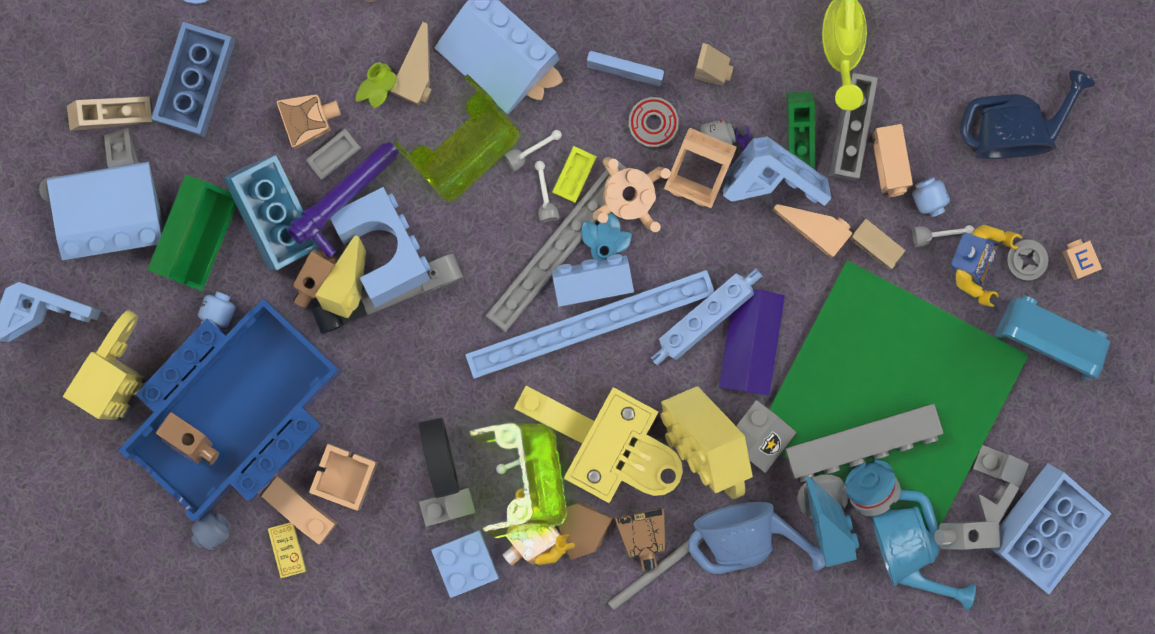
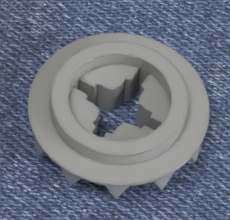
[1007,240,1048,281]

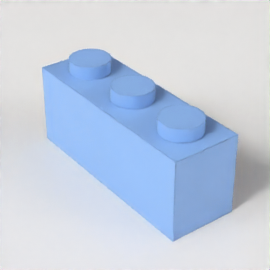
[552,254,634,307]

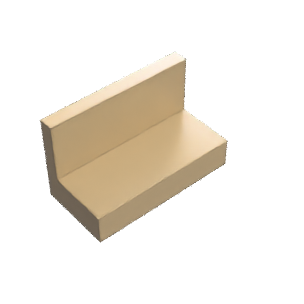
[850,219,906,271]

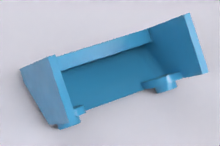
[994,295,1110,381]

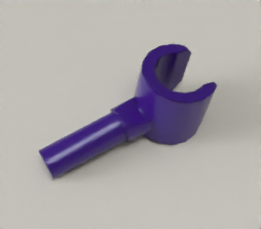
[735,125,750,152]

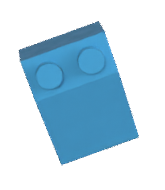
[806,477,859,567]

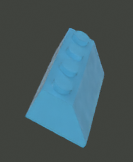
[223,155,319,270]

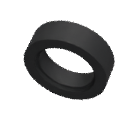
[419,417,459,498]

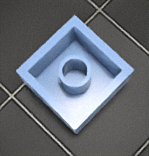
[431,530,499,598]

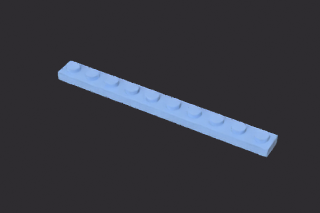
[465,270,714,379]

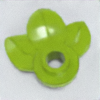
[355,62,397,108]

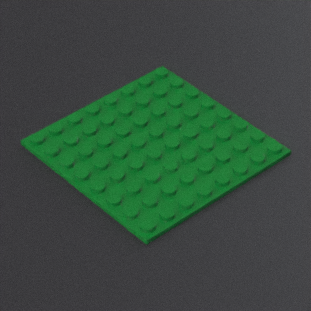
[769,260,1029,530]

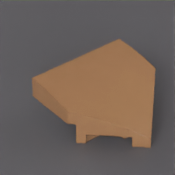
[553,503,614,560]

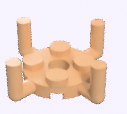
[593,157,671,232]

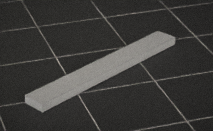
[486,161,626,332]

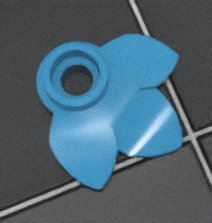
[582,213,632,261]

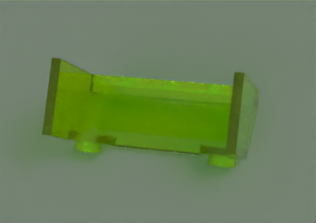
[392,74,519,201]
[469,423,567,538]

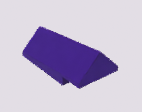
[719,289,785,396]

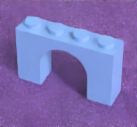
[330,187,431,308]

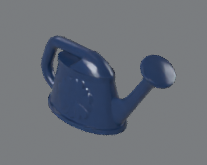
[960,70,1095,159]

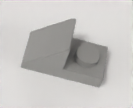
[104,128,139,168]
[972,445,1029,488]
[976,482,1019,522]
[419,488,476,527]

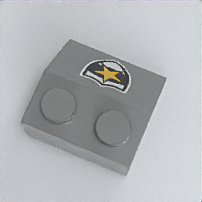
[736,400,796,473]

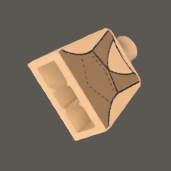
[277,95,341,150]

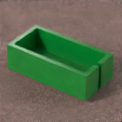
[148,174,237,292]

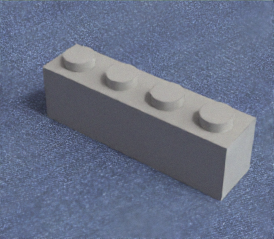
[829,73,878,181]

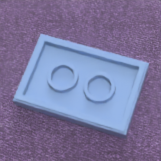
[587,51,664,87]

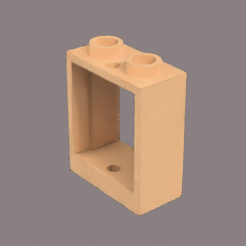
[871,124,913,197]
[664,128,737,208]

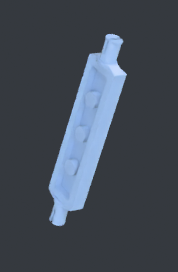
[651,268,763,366]

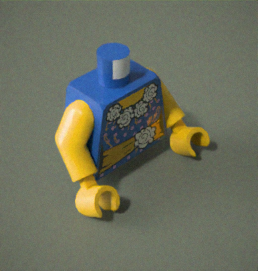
[951,225,1022,307]

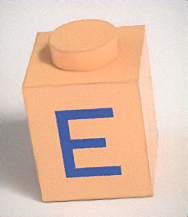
[1062,239,1102,280]

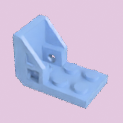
[723,136,831,206]
[0,282,101,342]

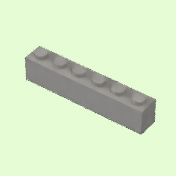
[784,404,943,482]

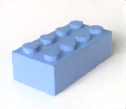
[151,22,235,138]

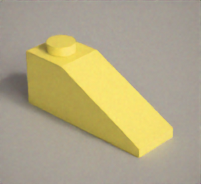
[316,235,366,318]
[514,386,594,443]

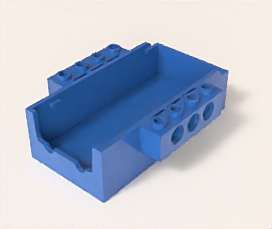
[118,299,342,522]

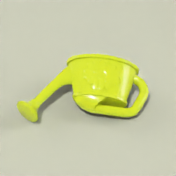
[822,0,867,111]

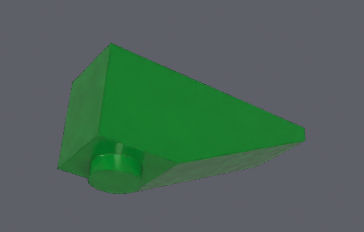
[786,91,815,169]

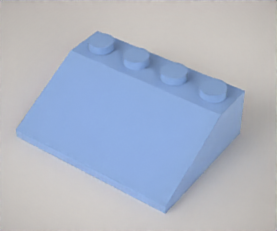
[434,0,560,115]
[47,162,164,260]
[990,463,1111,594]

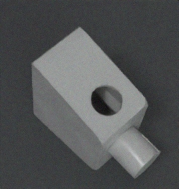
[934,521,1000,550]

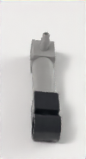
[312,254,463,334]

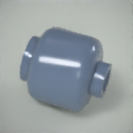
[191,512,230,551]

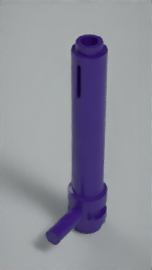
[287,142,399,258]

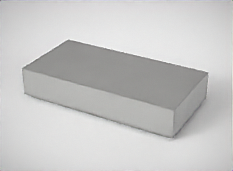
[306,129,361,180]

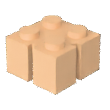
[309,444,378,511]

